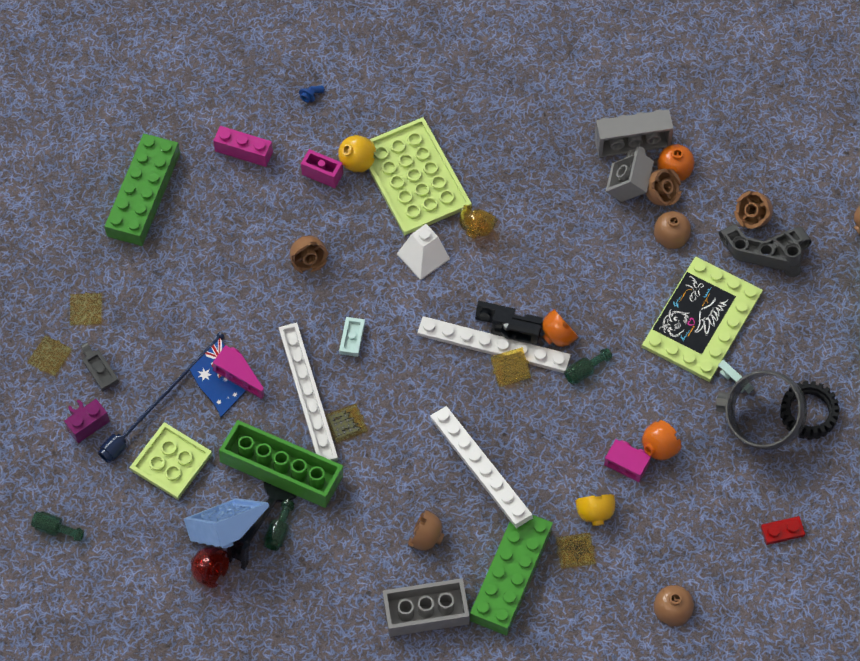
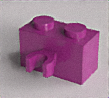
[64,399,110,443]

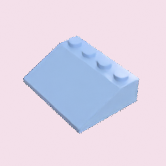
[184,498,269,548]

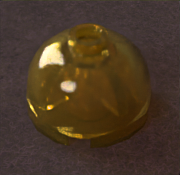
[459,205,498,239]

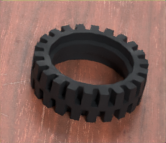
[780,381,840,440]

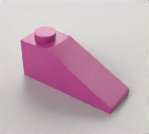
[213,345,264,399]

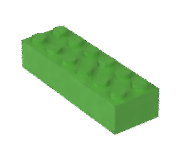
[104,133,180,246]
[219,420,343,508]
[470,515,553,636]

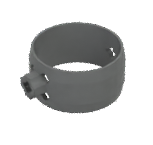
[716,370,807,450]

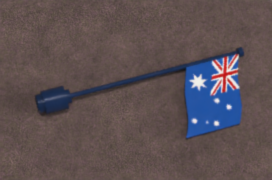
[98,332,247,463]

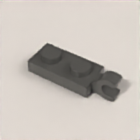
[80,342,119,392]

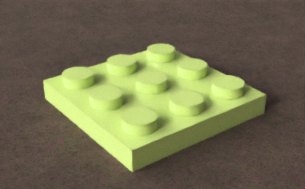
[129,422,212,500]

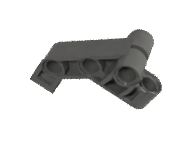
[719,224,812,277]

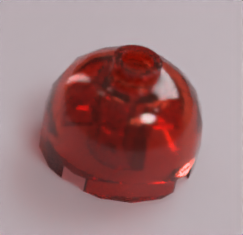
[191,546,229,588]

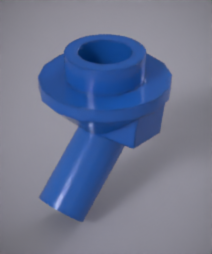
[299,85,324,103]

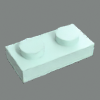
[339,317,365,357]
[718,360,754,394]

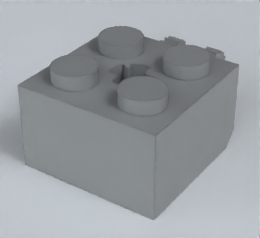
[605,146,654,202]

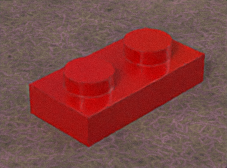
[761,516,805,545]

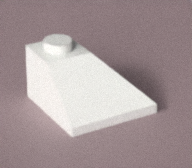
[397,224,450,281]

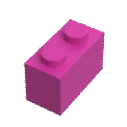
[301,149,343,188]
[604,439,651,482]

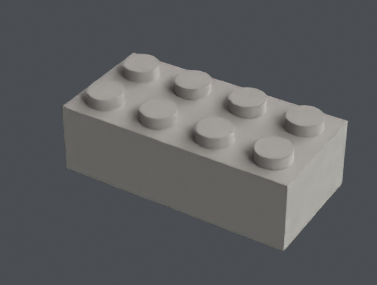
[594,109,674,158]
[382,578,469,637]

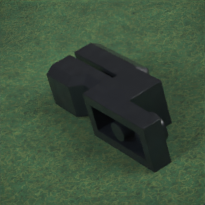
[475,301,543,345]

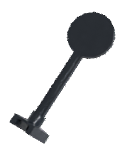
[227,481,297,570]

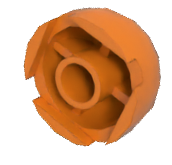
[657,144,695,181]
[542,309,578,347]
[642,420,681,460]

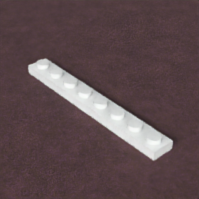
[417,316,571,373]
[279,322,338,462]
[430,406,533,528]

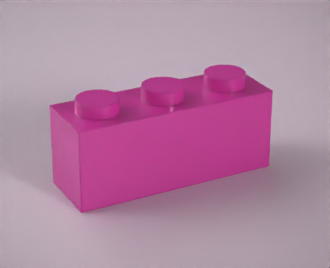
[213,126,273,167]

